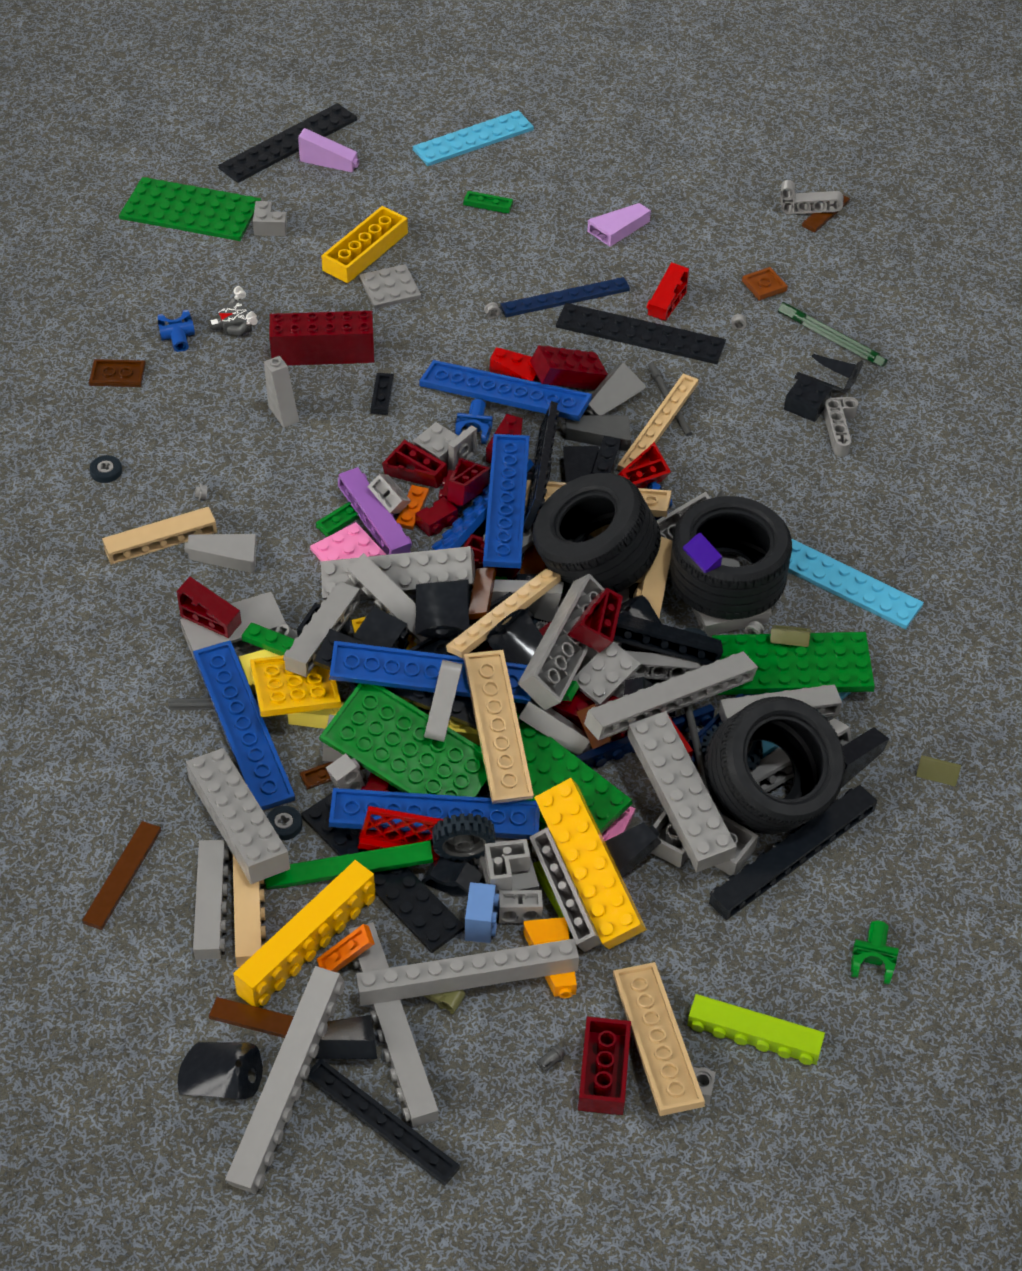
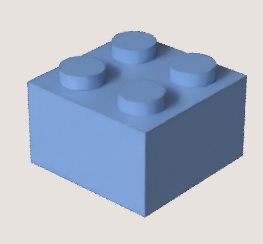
[465,882,499,943]

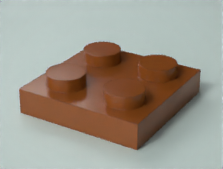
[742,267,788,300]

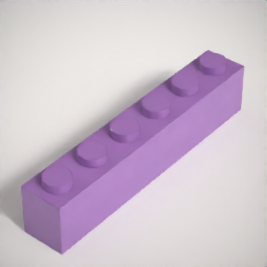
[338,467,412,555]

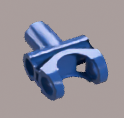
[158,310,195,352]
[455,399,493,444]

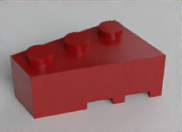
[647,262,689,321]
[490,347,540,382]
[618,442,671,488]

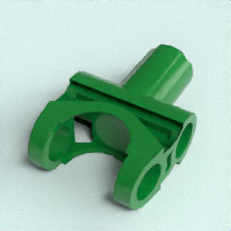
[851,920,899,985]

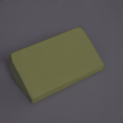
[770,625,811,647]
[916,755,961,786]

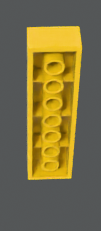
[534,778,647,949]
[233,860,375,1007]

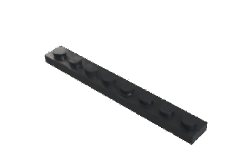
[307,1059,460,1186]

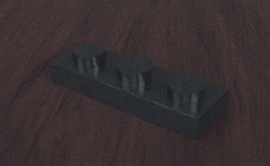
[370,373,394,415]

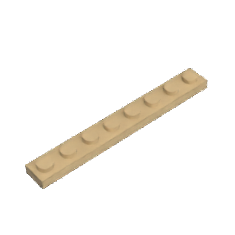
[617,374,698,471]
[446,569,561,658]

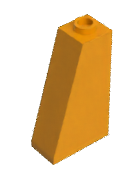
[523,917,577,999]

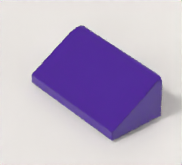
[683,533,722,573]

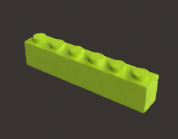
[687,994,825,1065]

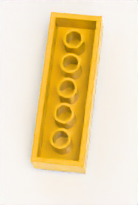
[321,206,408,284]

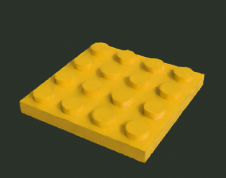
[250,655,341,717]

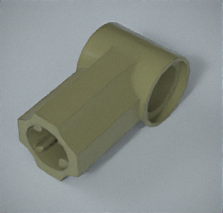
[424,990,466,1014]

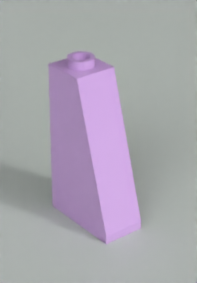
[298,128,359,172]
[587,203,651,246]

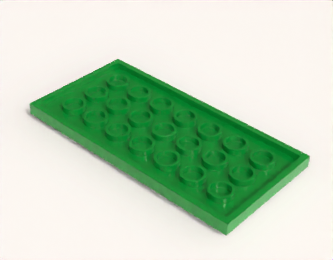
[119,177,261,241]
[712,632,875,695]
[319,683,487,797]
[479,711,633,834]

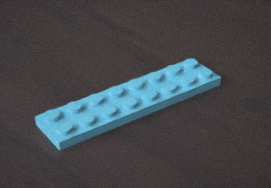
[413,110,534,166]
[788,539,924,629]

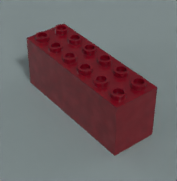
[269,310,375,366]

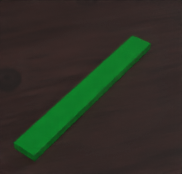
[265,841,434,890]

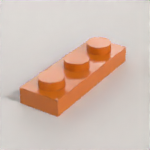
[396,485,429,530]
[317,924,375,972]

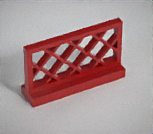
[358,806,443,860]

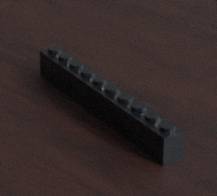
[709,785,877,920]

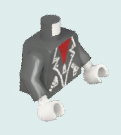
[210,286,258,336]

